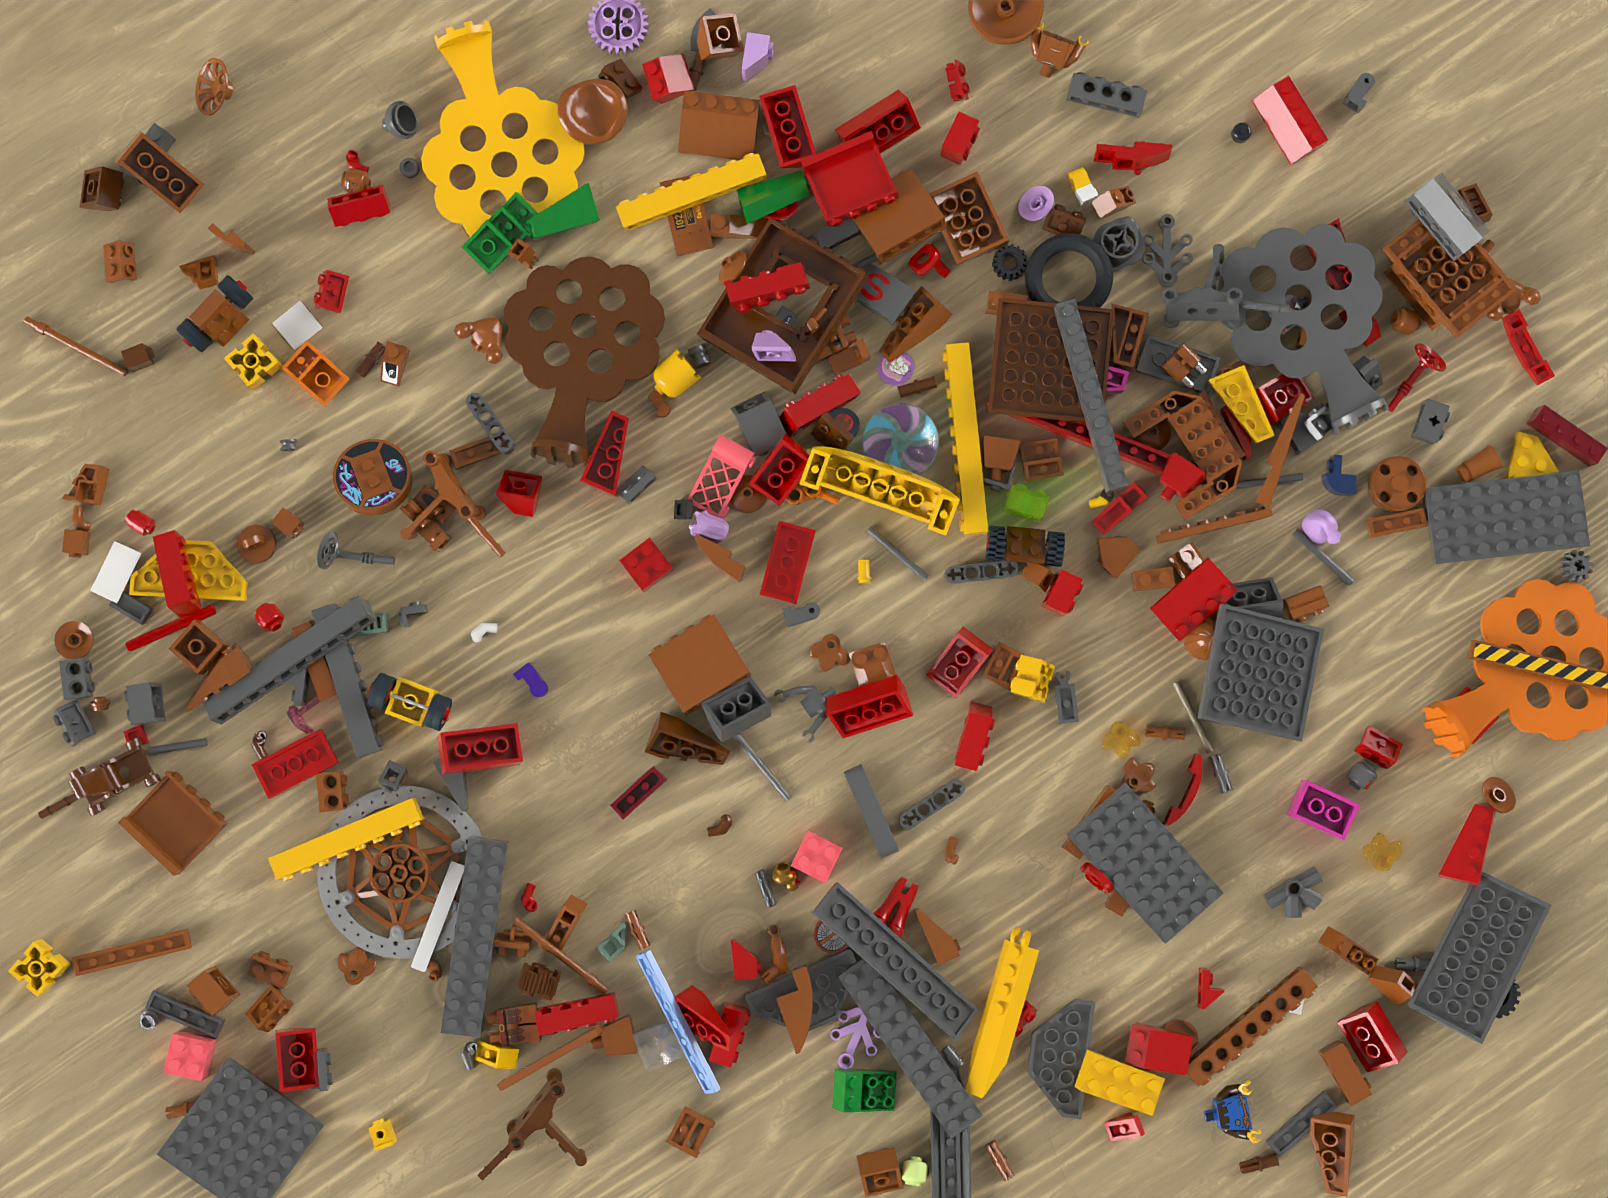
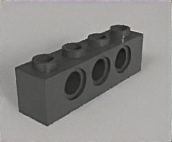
[1066,72,1147,118]

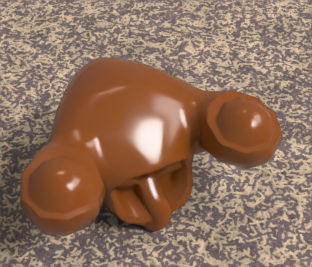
[1487,278,1541,321]
[454,318,503,364]

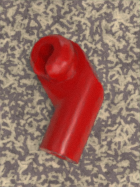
[521,882,538,912]

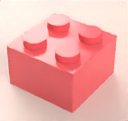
[791,830,843,883]
[163,1031,217,1081]

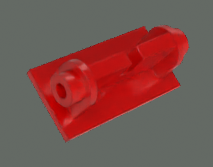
[945,59,970,102]

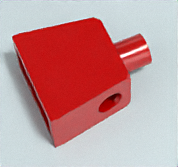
[1160,452,1206,502]

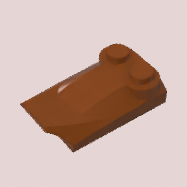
[848,641,896,687]

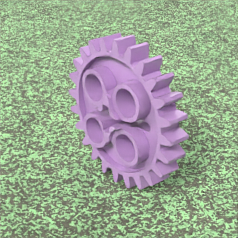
[587,0,649,56]

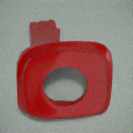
[908,244,951,279]

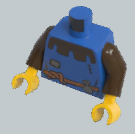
[1203,1080,1261,1143]

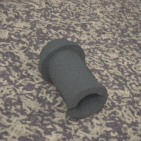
[941,1044,965,1070]

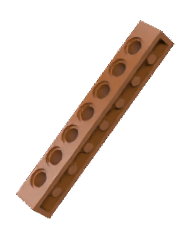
[1187,967,1318,1087]

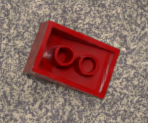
[1255,374,1315,425]
[926,626,994,698]
[1125,1022,1194,1075]

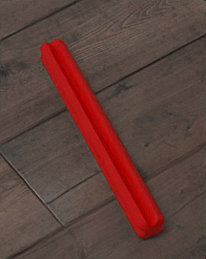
[125,605,217,651]

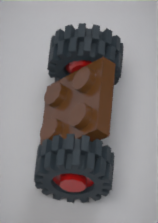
[986,525,1065,567]

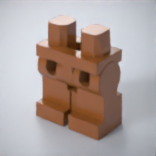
[800,314,857,364]

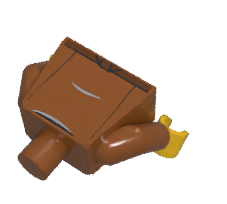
[1030,22,1089,78]

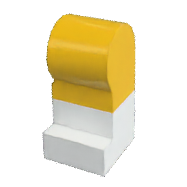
[1068,167,1098,207]

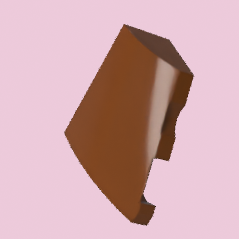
[62,464,110,506]

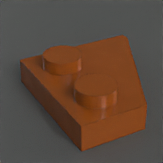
[179,255,219,290]

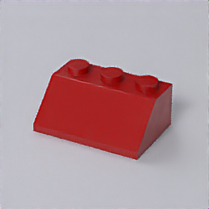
[749,433,809,506]
[1337,1001,1408,1073]
[275,1028,319,1092]

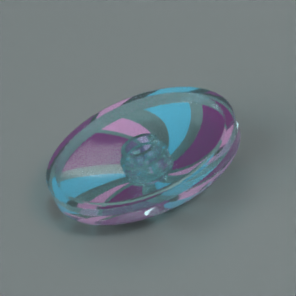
[862,403,939,475]

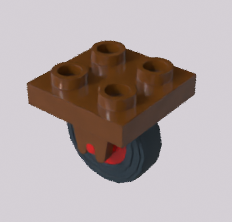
[811,407,860,450]

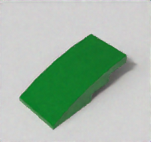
[462,192,538,274]

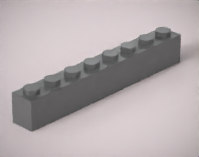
[311,603,384,758]

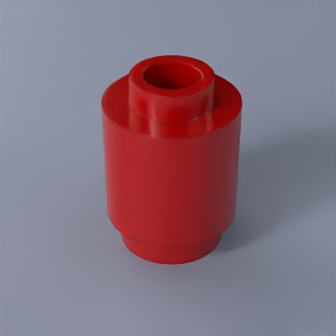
[125,509,156,536]

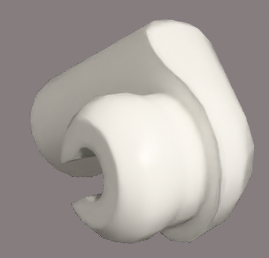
[471,623,498,642]

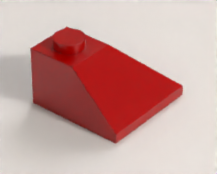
[496,470,542,517]

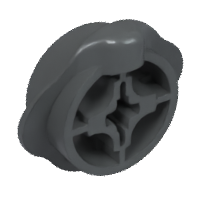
[1094,216,1145,271]

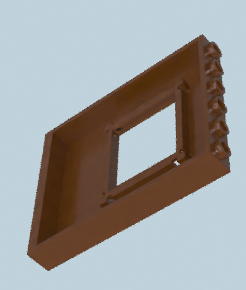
[697,218,868,395]

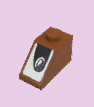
[380,341,410,386]

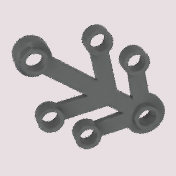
[1142,214,1193,288]

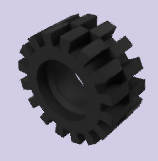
[992,244,1028,281]

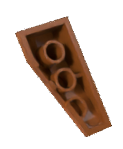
[880,286,952,362]
[185,643,251,712]
[1310,1112,1355,1197]

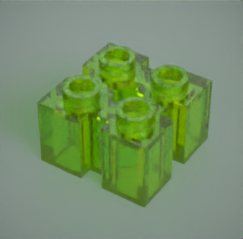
[1002,483,1050,522]

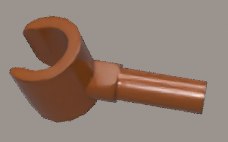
[807,307,827,333]

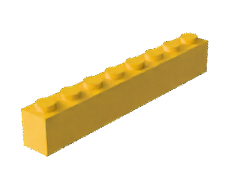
[616,153,767,232]
[268,798,425,882]

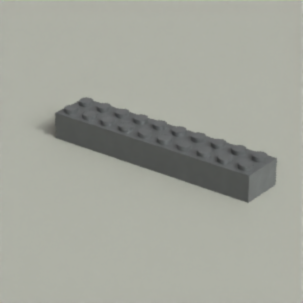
[441,836,509,1038]

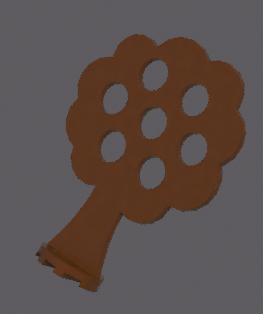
[504,256,665,468]

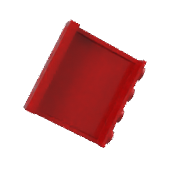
[801,131,899,228]

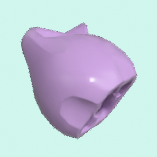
[1302,509,1341,544]

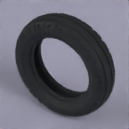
[1025,233,1113,308]

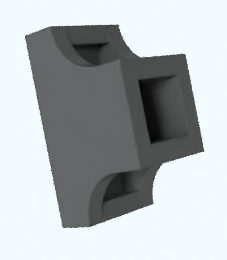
[1353,356,1383,390]

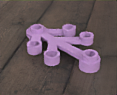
[830,1006,880,1069]

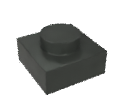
[674,499,693,520]

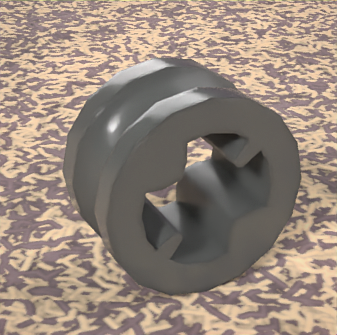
[280,439,298,451]

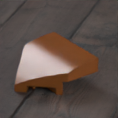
[1097,536,1141,579]

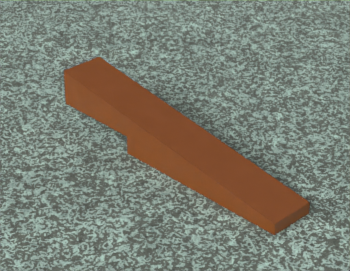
[1256,393,1305,508]

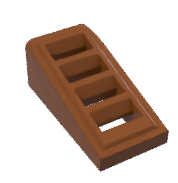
[1458,183,1493,223]

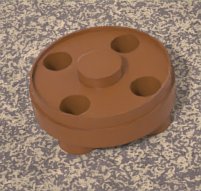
[1368,456,1426,512]

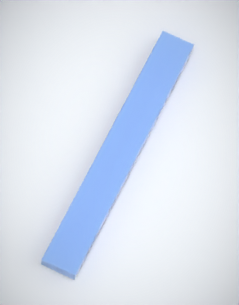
[636,950,720,1094]

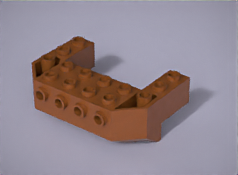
[1124,391,1243,520]

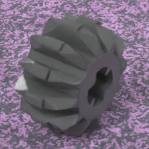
[1559,550,1594,583]

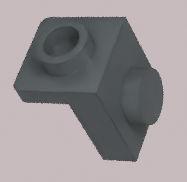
[399,601,428,628]

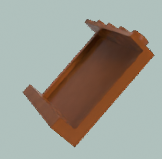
[853,168,947,265]
[648,615,752,715]
[118,771,228,876]

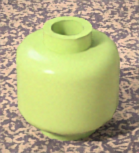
[901,1156,928,1187]

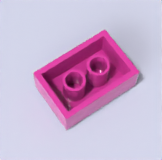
[1286,780,1360,840]

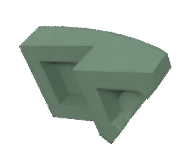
[596,923,626,962]

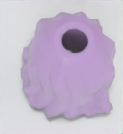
[689,510,729,544]

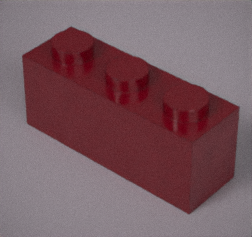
[610,766,667,820]

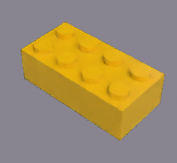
[1074,1049,1165,1116]

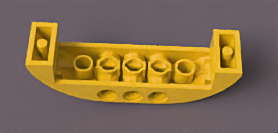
[800,446,960,535]

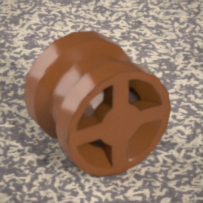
[400,498,424,522]

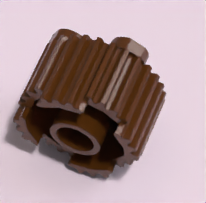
[517,962,561,1000]

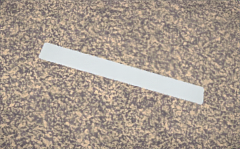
[411,861,464,972]

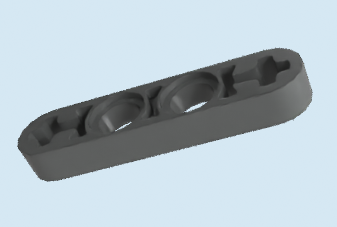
[466,393,515,455]
[944,560,1019,584]
[899,780,965,829]

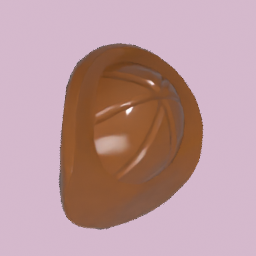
[558,79,628,144]

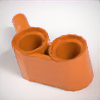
[786,484,840,506]

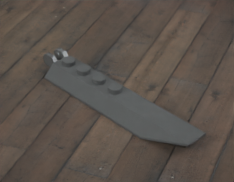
[930,1062,971,1198]

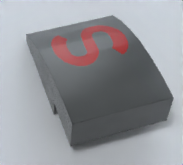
[855,264,916,325]

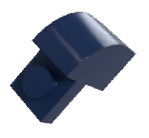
[1321,455,1357,496]

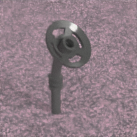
[317,532,395,569]

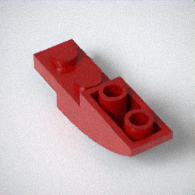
[1093,141,1172,170]

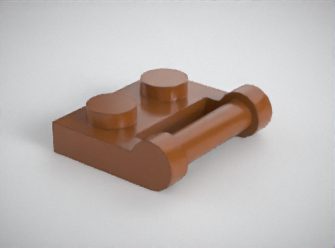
[982,642,1026,691]
[666,1106,715,1158]

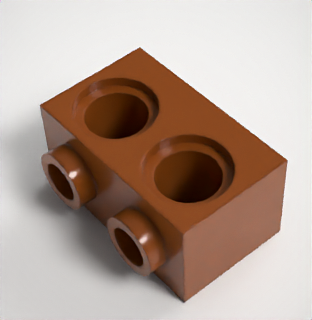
[316,771,349,812]

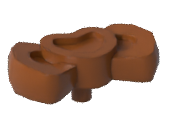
[648,390,671,418]

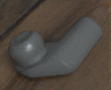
[461,1041,478,1071]

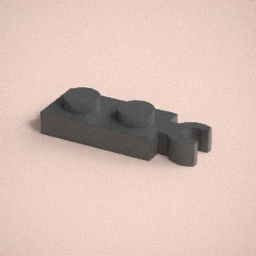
[1054,671,1079,724]

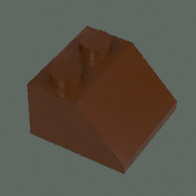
[79,166,124,212]

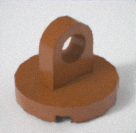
[237,525,277,563]

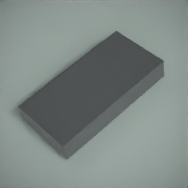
[109,591,153,625]

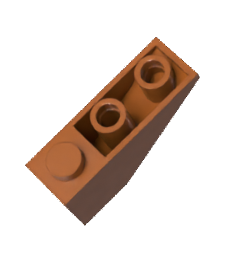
[1318,926,1379,976]

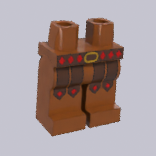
[487,1002,542,1046]

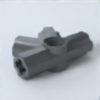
[1263,866,1323,918]

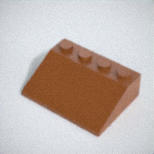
[678,90,760,160]
[929,172,1009,264]

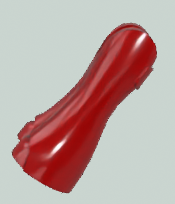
[873,876,919,937]

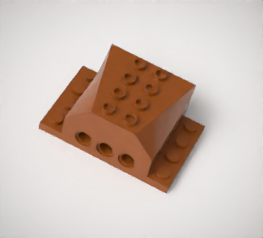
[1382,220,1517,338]

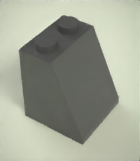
[730,392,787,457]

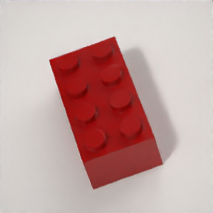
[437,723,523,775]

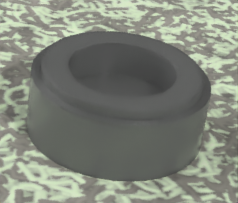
[400,158,420,178]

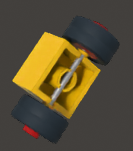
[368,673,452,731]

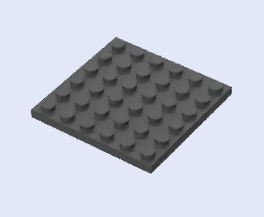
[1197,604,1324,742]
[156,1057,325,1198]

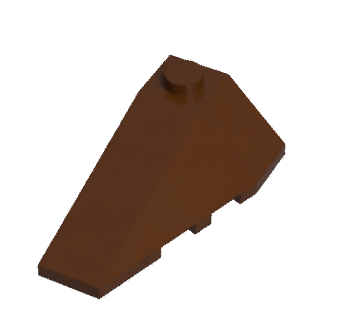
[645,712,730,765]

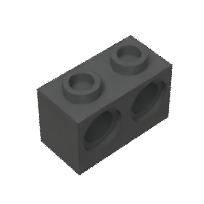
[59,658,95,700]

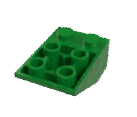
[832,1068,897,1113]

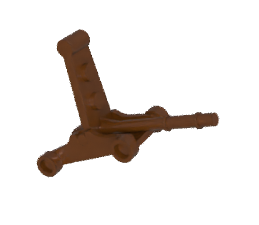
[38,737,161,819]
[478,1068,587,1181]

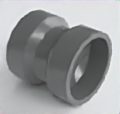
[688,344,711,369]

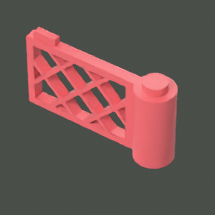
[688,434,757,518]

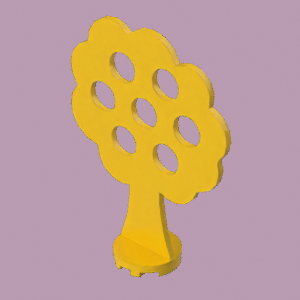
[421,20,585,237]

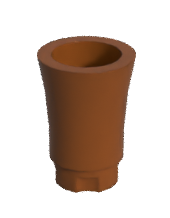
[1456,445,1502,483]

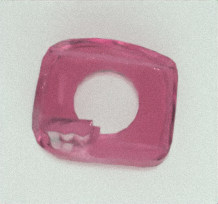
[287,696,321,734]

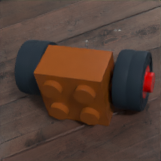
[176,275,253,352]

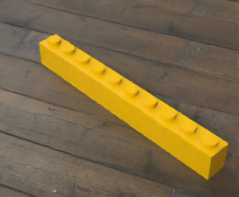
[942,342,988,536]

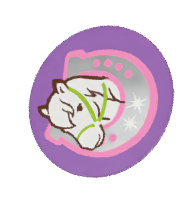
[878,353,914,385]

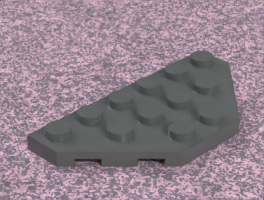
[744,948,857,1032]
[1027,999,1095,1119]

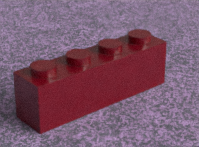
[1526,405,1608,467]

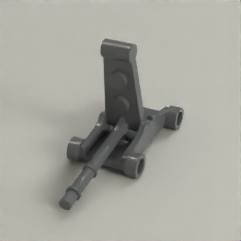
[1162,244,1290,328]

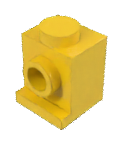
[368,1118,397,1151]

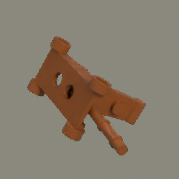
[400,451,506,558]

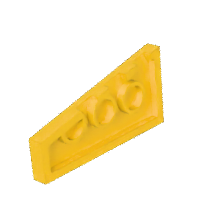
[1208,365,1275,444]

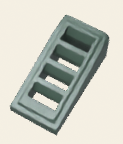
[353,612,390,636]

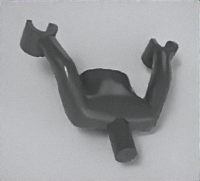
[774,686,836,743]

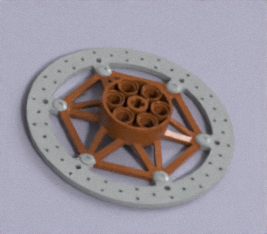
[317,785,483,959]

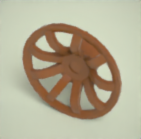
[195,58,233,116]

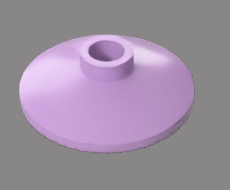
[1018,186,1054,221]

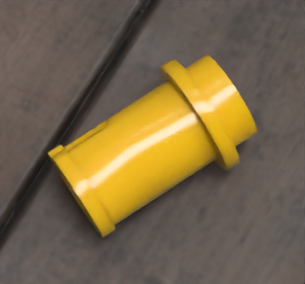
[857,560,872,584]

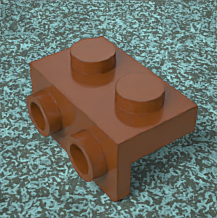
[103,240,137,283]

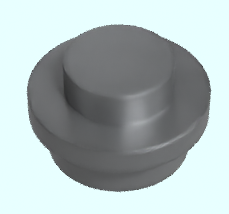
[140,1010,160,1030]

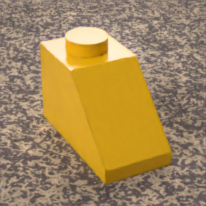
[474,1040,519,1069]

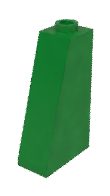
[736,170,811,224]
[525,183,600,240]

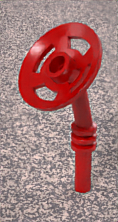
[1388,343,1446,412]

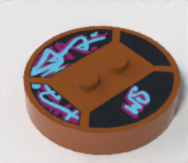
[333,439,413,516]

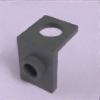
[983,467,1016,492]

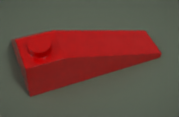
[675,985,733,1051]

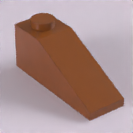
[710,214,768,239]
[541,894,587,955]
[914,908,961,965]

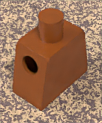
[983,435,1020,482]
[591,1014,639,1056]

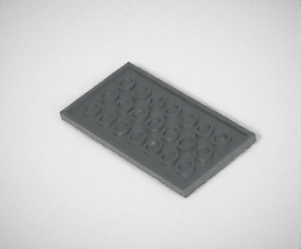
[1424,470,1590,565]
[1066,783,1223,944]
[1408,872,1552,1045]

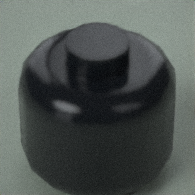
[1231,122,1252,143]

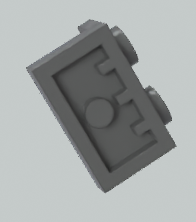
[1303,403,1332,441]
[617,466,657,505]
[53,699,96,747]

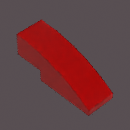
[1091,481,1148,535]

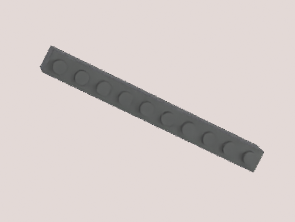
[1053,299,1128,493]
[203,596,377,725]

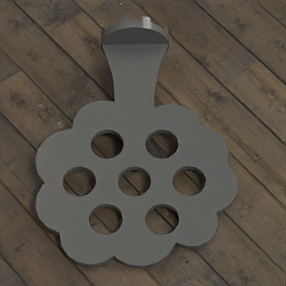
[1220,224,1389,435]

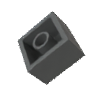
[124,682,166,725]

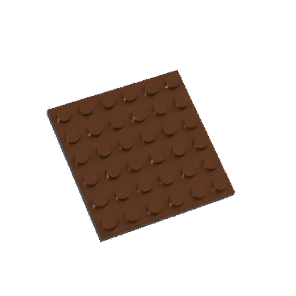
[987,298,1114,423]

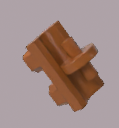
[494,925,532,957]

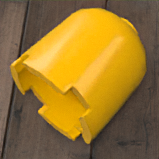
[653,349,702,398]

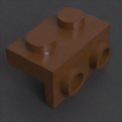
[598,58,643,99]

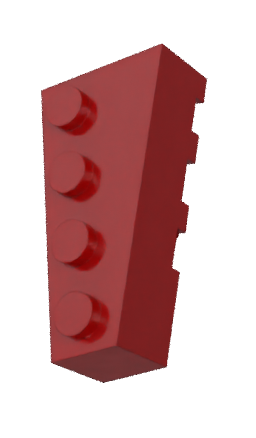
[724,262,810,313]
[779,374,861,438]
[580,410,629,497]
[1438,804,1495,886]
[534,992,619,1036]

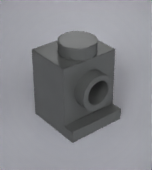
[378,760,408,793]

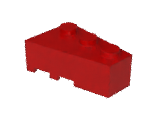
[709,1002,750,1068]

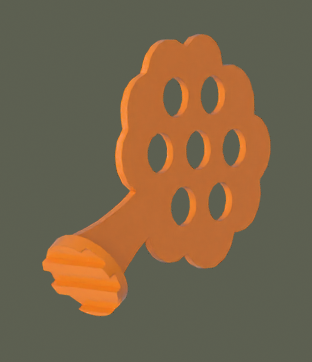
[1422,579,1608,757]

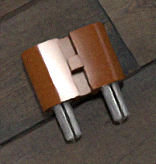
[1161,342,1207,388]

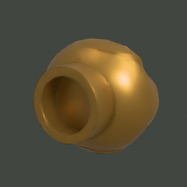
[772,861,801,892]

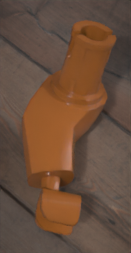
[760,925,788,985]

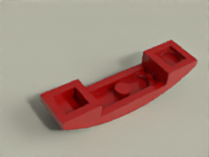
[1502,309,1555,385]
[1163,754,1202,826]

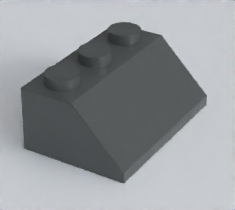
[1224,577,1283,618]
[701,676,771,742]

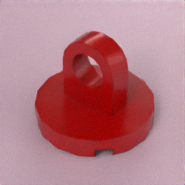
[1080,862,1114,894]

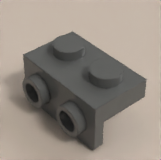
[310,1048,333,1091]

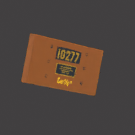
[659,174,714,256]

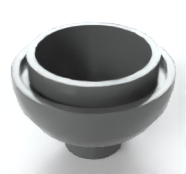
[382,100,418,139]

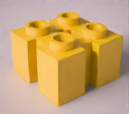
[224,333,283,391]
[1010,655,1055,703]
[8,939,71,997]

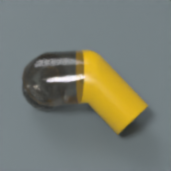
[1089,489,1114,509]

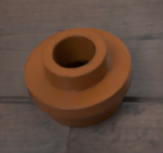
[90,697,110,711]

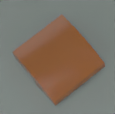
[207,223,255,255]
[1019,437,1064,481]

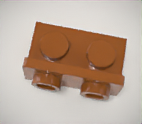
[1169,542,1205,580]
[247,951,293,989]
[245,985,294,1032]

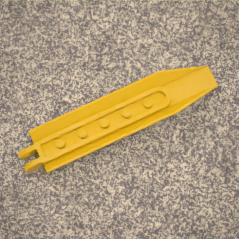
[965,927,1040,1098]

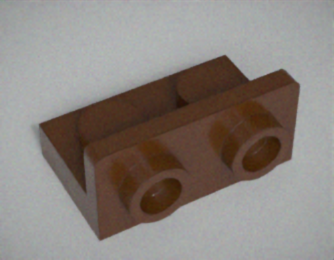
[1042,204,1086,235]

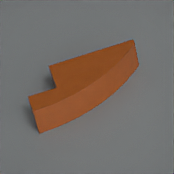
[776,964,812,1054]

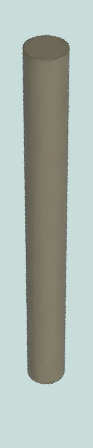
[1173,681,1214,753]

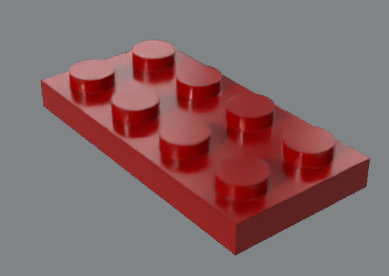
[759,521,816,604]
[252,729,339,799]

